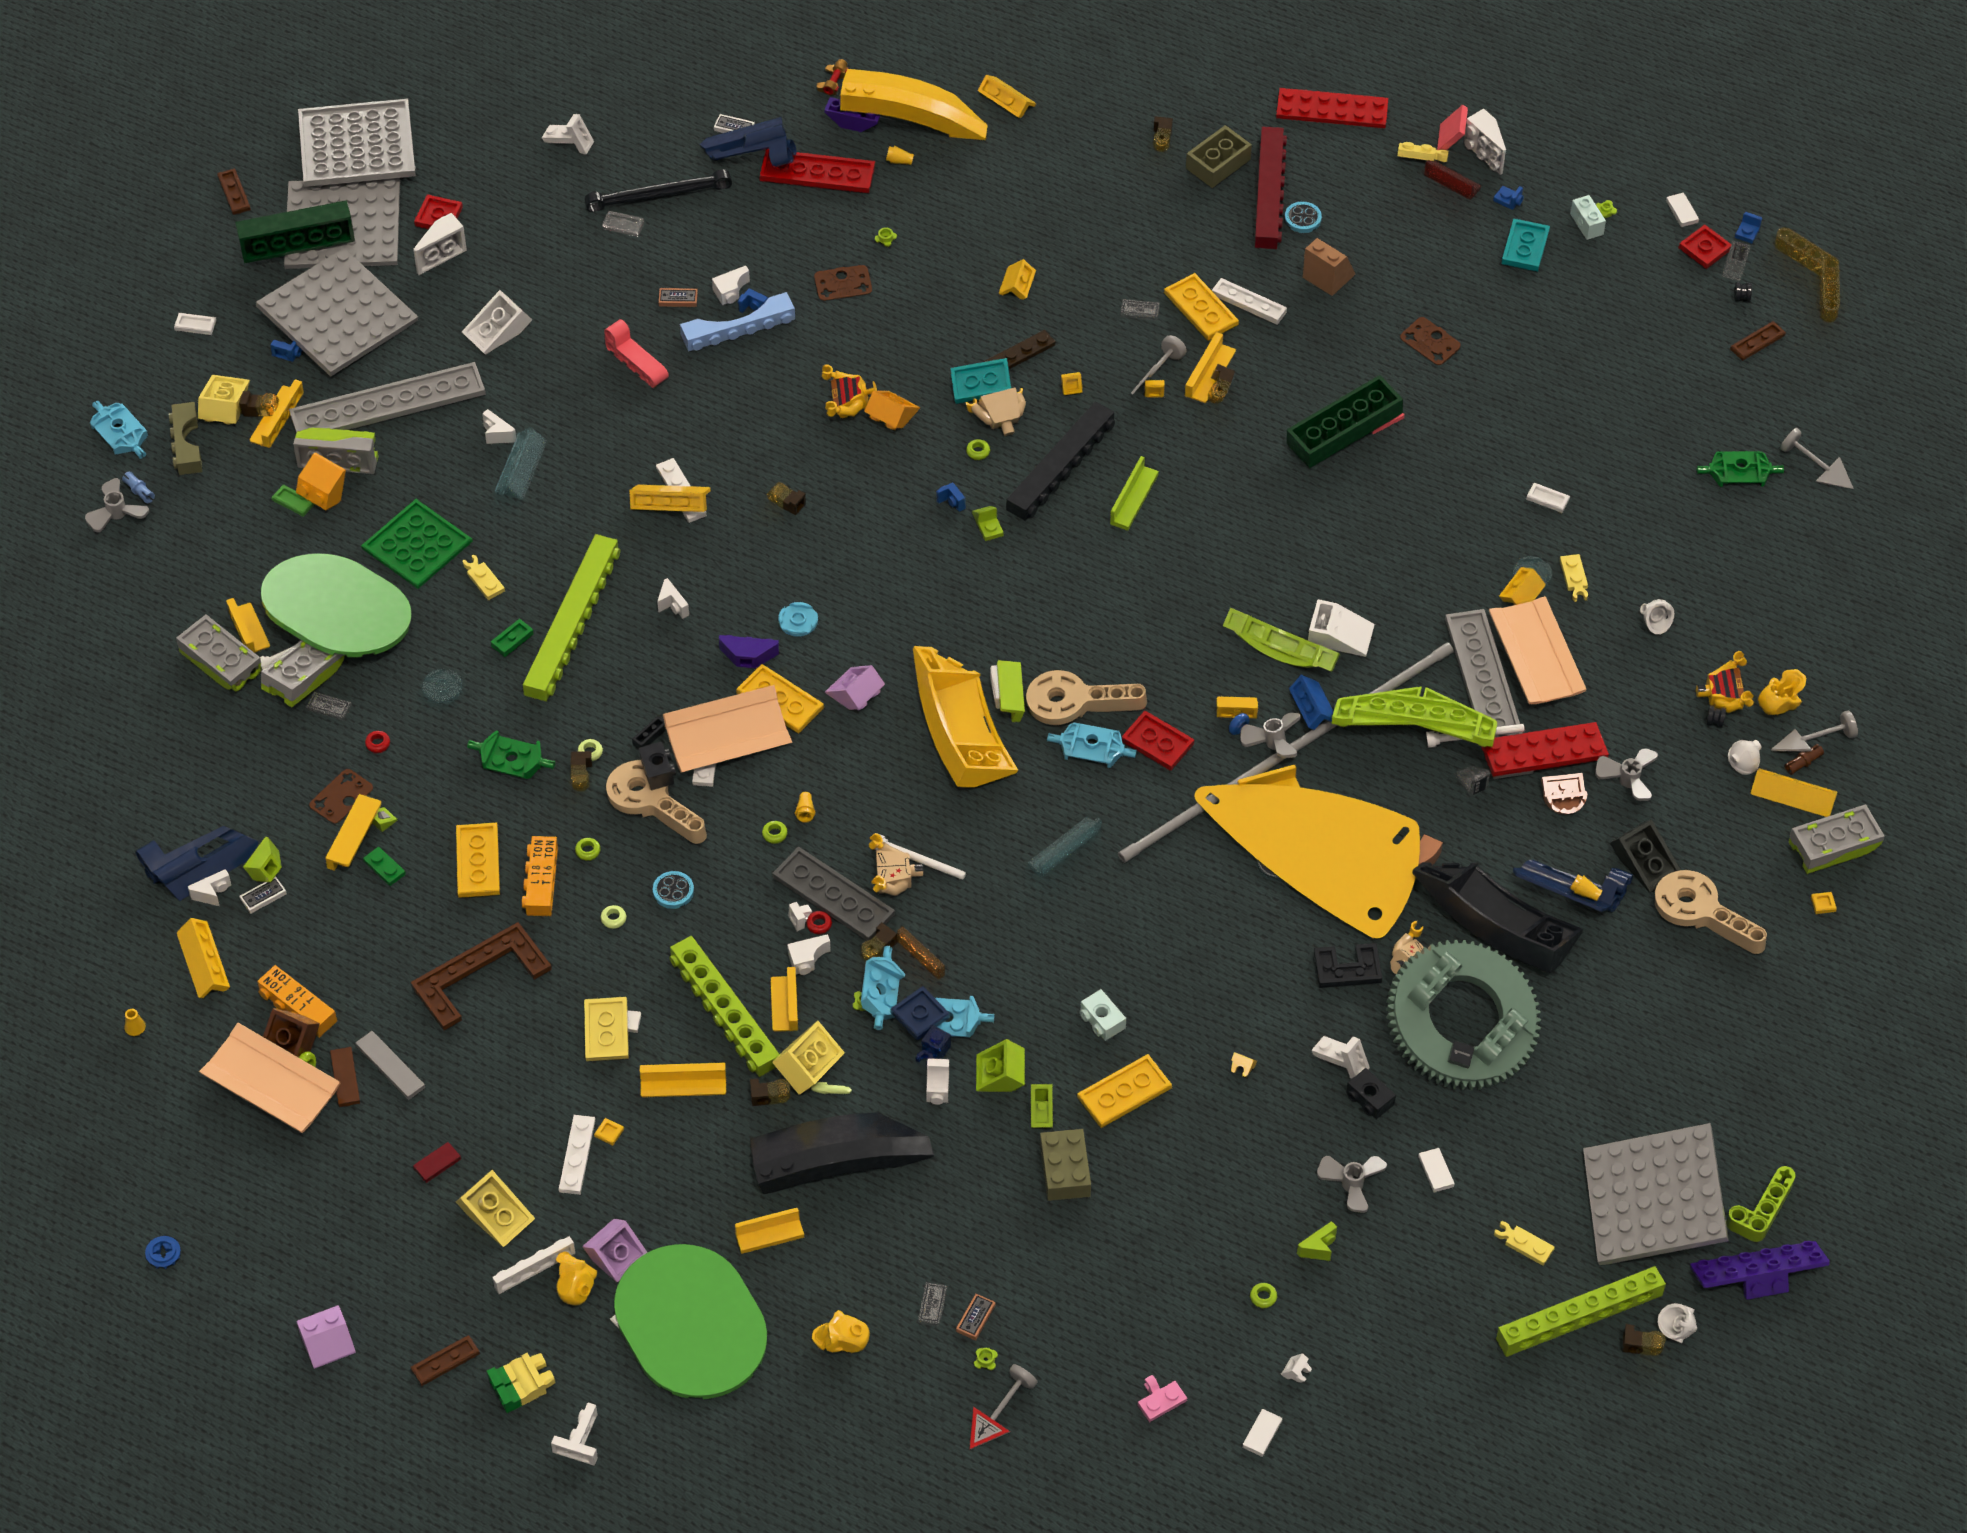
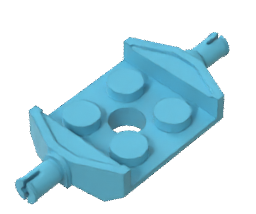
[90,401,148,459]
[1047,722,1137,768]
[861,946,905,1030]
[927,996,994,1037]

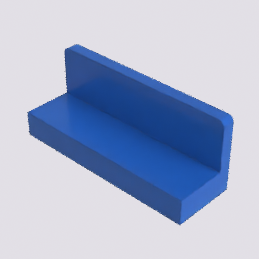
[1289,675,1334,730]

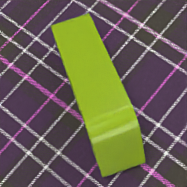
[1726,1166,1795,1242]

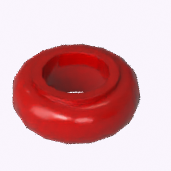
[365,731,390,753]
[806,911,832,935]

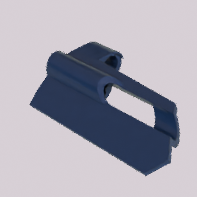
[699,117,797,167]
[135,826,258,901]
[1513,860,1633,912]

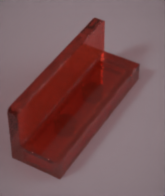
[1424,160,1481,200]

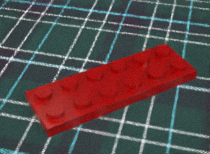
[1276,88,1388,128]
[760,149,875,193]
[1481,722,1609,777]

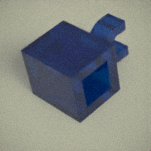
[916,1025,951,1067]

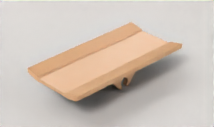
[1489,596,1586,704]
[663,685,792,773]
[199,1023,341,1133]

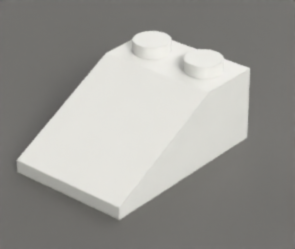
[414,213,467,275]
[462,290,532,354]

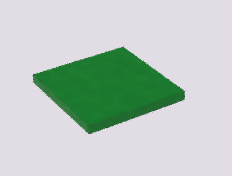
[361,499,473,589]

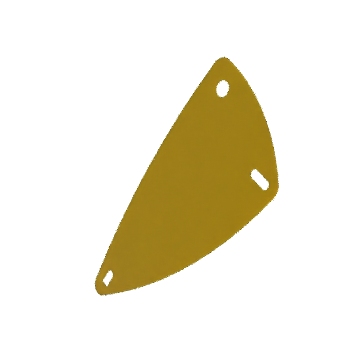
[1195,784,1420,938]

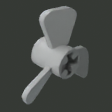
[85,478,149,532]
[1241,713,1301,758]
[1595,749,1658,801]
[1317,1156,1387,1213]

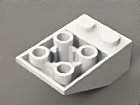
[1464,109,1506,175]
[1308,600,1374,657]

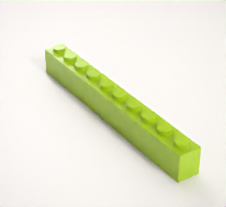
[523,534,620,702]

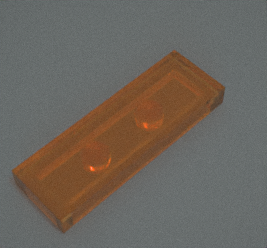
[897,926,945,980]

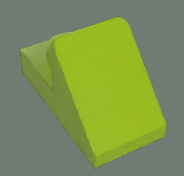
[972,506,1004,541]
[1031,1084,1053,1127]
[1297,1221,1337,1261]

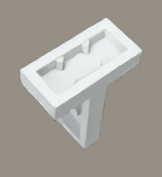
[542,114,594,154]
[1312,1036,1370,1079]
[551,1403,598,1465]

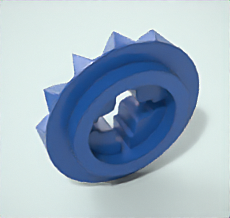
[145,1236,181,1269]

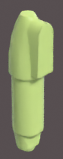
[811,1082,852,1094]

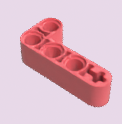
[604,319,669,388]

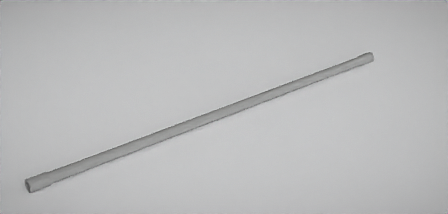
[1118,643,1453,863]

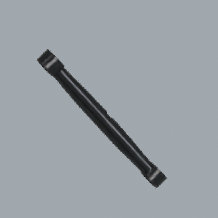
[585,169,732,212]

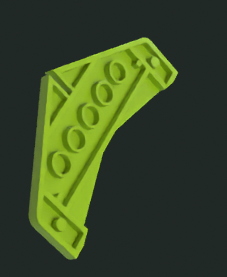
[1331,687,1497,747]

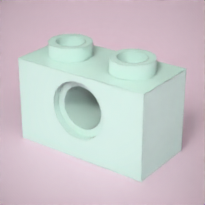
[1570,195,1606,240]
[1080,989,1126,1041]

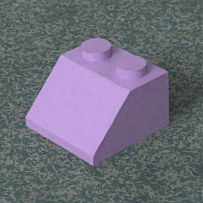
[825,665,885,710]
[582,1219,647,1282]
[297,1305,356,1369]

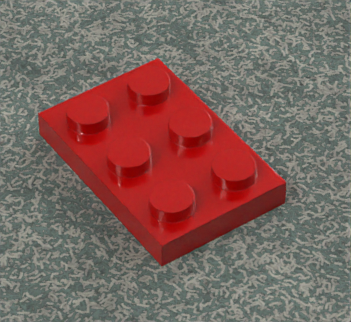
[1121,711,1194,771]

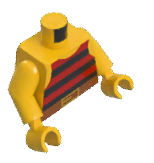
[822,365,877,418]
[1696,651,1754,713]

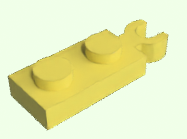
[1397,142,1449,162]
[1560,554,1588,602]
[463,555,505,600]
[1494,1221,1555,1266]

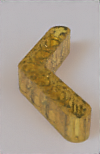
[1774,227,1840,323]

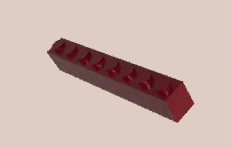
[1255,127,1287,249]

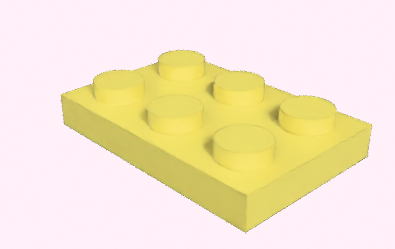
[584,997,629,1061]

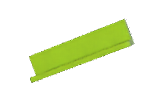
[1110,456,1159,530]

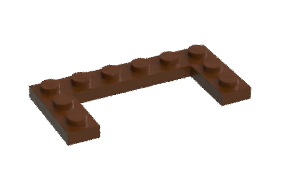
[411,922,552,1030]

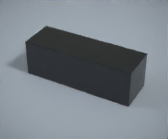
[632,716,666,749]

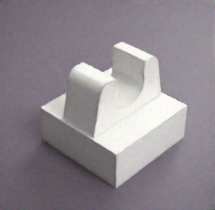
[788,902,812,931]
[1281,1353,1312,1382]

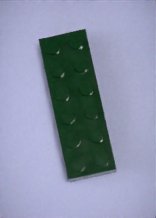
[235,200,355,263]
[1287,375,1403,468]

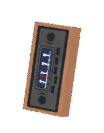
[659,288,698,307]
[956,1294,995,1340]

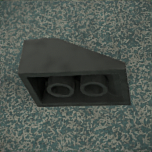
[1610,819,1681,893]

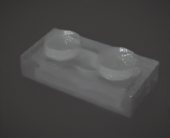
[603,211,644,237]

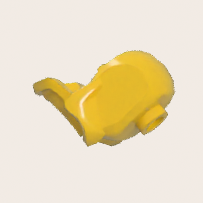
[1758,669,1806,715]
[556,1251,597,1305]
[812,1310,870,1353]

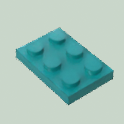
[1501,219,1550,271]
[950,358,1011,404]

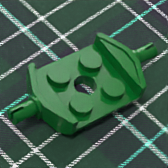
[1697,451,1784,487]
[467,731,556,779]

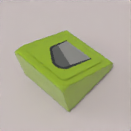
[372,807,398,832]

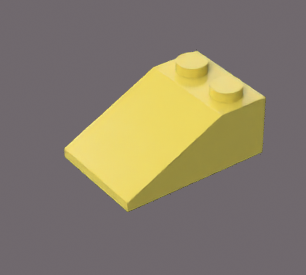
[198,375,250,425]
[772,1021,845,1095]
[456,1170,535,1247]

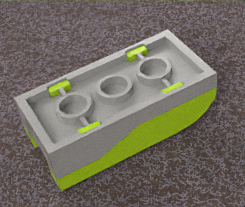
[293,428,378,474]
[176,615,261,691]
[261,640,345,707]
[1789,804,1885,874]

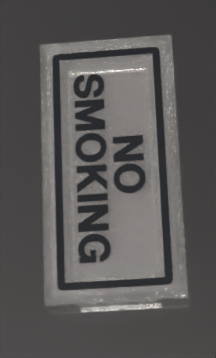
[1120,299,1160,321]
[306,692,352,721]
[918,1282,947,1327]

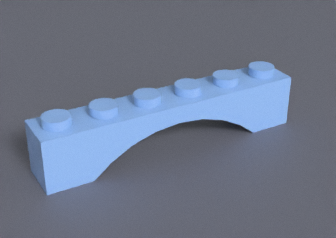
[680,292,795,352]

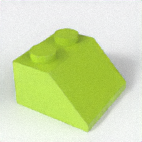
[976,1039,1025,1092]

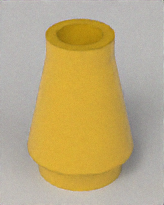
[886,145,914,165]
[795,792,815,822]
[1570,875,1602,901]
[124,1009,146,1036]

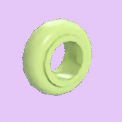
[578,739,603,761]
[601,905,627,929]

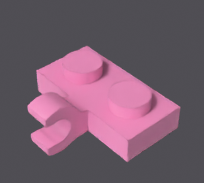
[1138,1375,1187,1422]

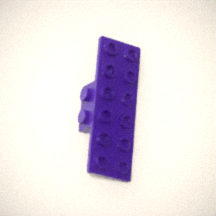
[1690,1241,1830,1299]

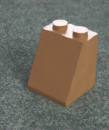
[1303,238,1355,296]

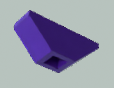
[824,97,881,132]
[719,635,779,668]

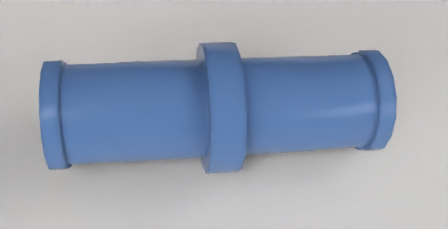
[122,472,155,503]

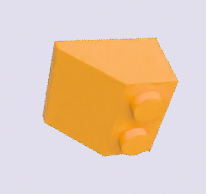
[864,391,920,430]
[296,453,346,510]

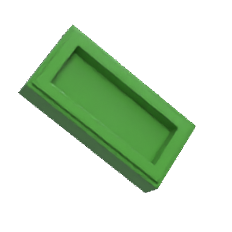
[272,485,315,517]

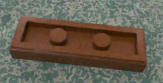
[217,168,251,215]
[1730,321,1786,361]
[330,1047,360,1107]
[411,1335,480,1386]

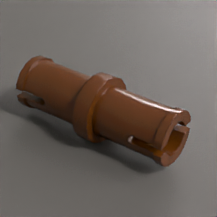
[1784,744,1824,775]

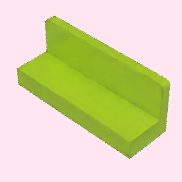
[997,660,1025,722]

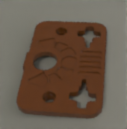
[814,265,872,301]
[1400,317,1461,365]
[309,769,373,823]

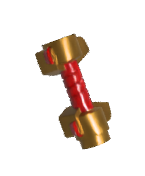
[817,59,848,95]

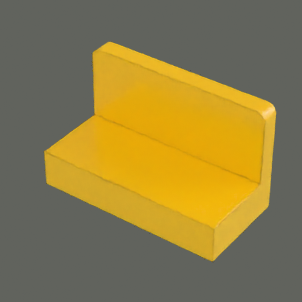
[999,259,1036,300]
[1499,567,1545,605]
[1217,697,1258,719]

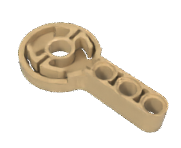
[1026,670,1147,725]
[606,760,707,844]
[1655,870,1767,954]

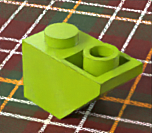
[243,837,282,883]

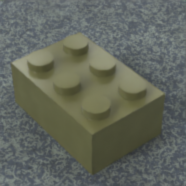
[1186,125,1252,188]
[1040,1129,1091,1201]

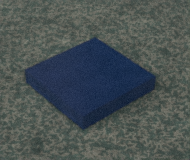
[890,986,950,1040]

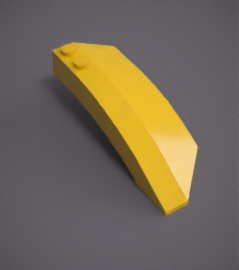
[840,69,988,140]
[913,646,1018,787]

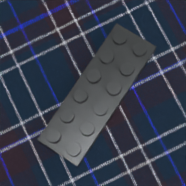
[772,846,895,942]

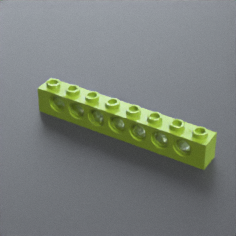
[669,935,780,1077]
[1496,1266,1666,1357]

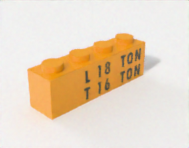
[522,836,558,916]
[257,965,337,1038]

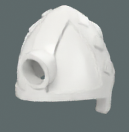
[1640,599,1674,634]
[1728,740,1761,775]
[1658,1303,1697,1343]

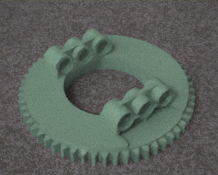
[1386,940,1541,1091]

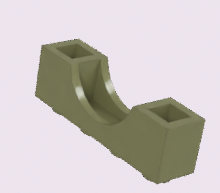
[169,402,203,475]

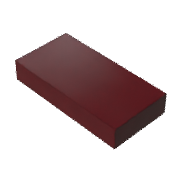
[413,1142,461,1183]

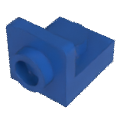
[1493,186,1524,210]
[1735,212,1762,244]
[738,289,768,313]
[270,340,302,362]
[936,482,966,512]

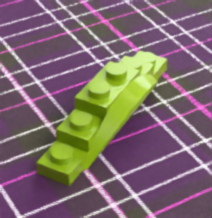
[1223,608,1340,672]

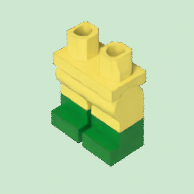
[487,1353,556,1413]

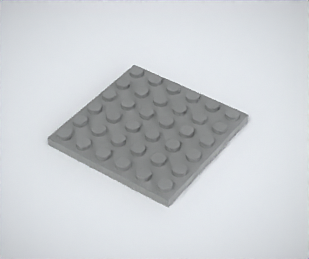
[298,99,416,187]
[284,178,400,269]
[256,248,418,377]
[1583,1123,1729,1265]

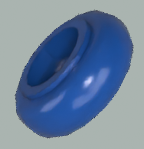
[1229,713,1250,735]

